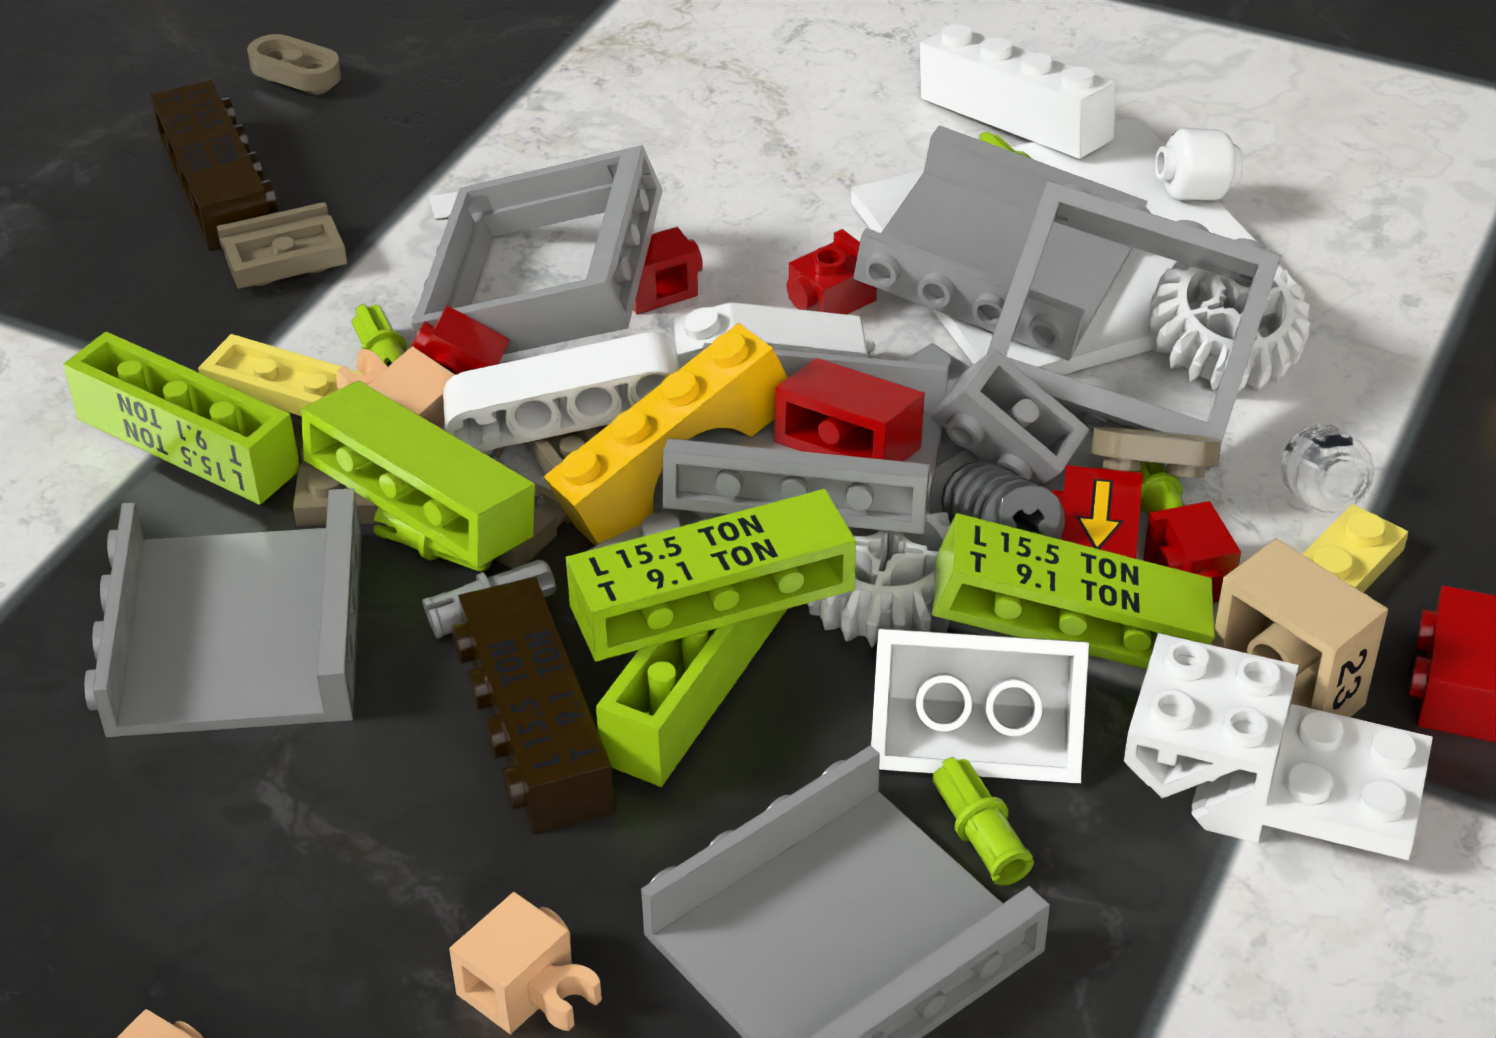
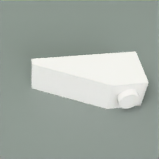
[673,302,868,367]

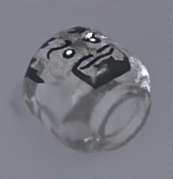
[1280,424,1374,513]

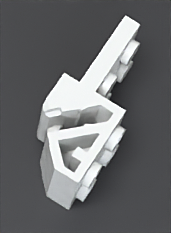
[1124,633,1433,860]

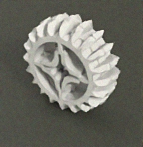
[1149,261,1311,392]
[807,509,952,649]

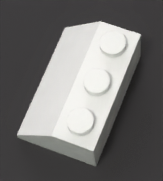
[871,629,1089,783]

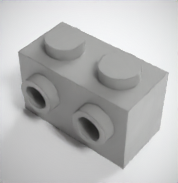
[931,348,1090,486]

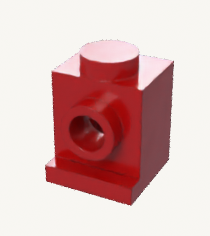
[633,226,703,315]
[786,229,877,315]
[410,305,510,375]
[1143,501,1241,604]

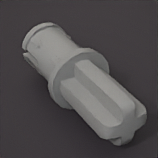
[422,560,556,639]

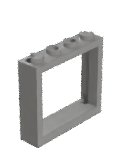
[411,145,663,354]
[986,181,1281,471]

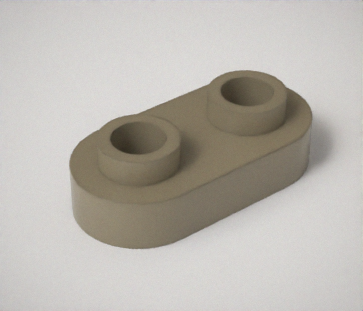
[247,34,341,95]
[1091,427,1222,478]

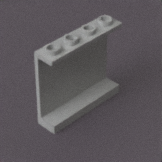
[853,125,1148,361]
[663,343,949,534]
[84,488,362,737]
[641,745,1050,1038]

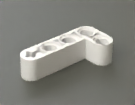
[443,332,681,452]

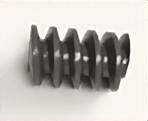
[941,461,1065,539]

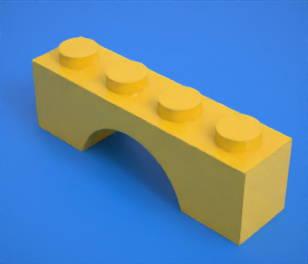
[543,322,788,546]

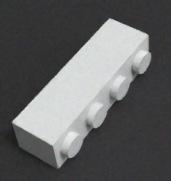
[920,24,1116,159]

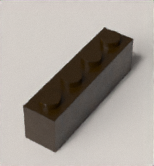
[150,80,278,251]
[451,576,615,835]

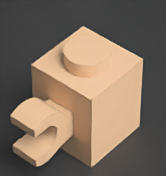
[336,347,455,428]
[449,892,602,1035]

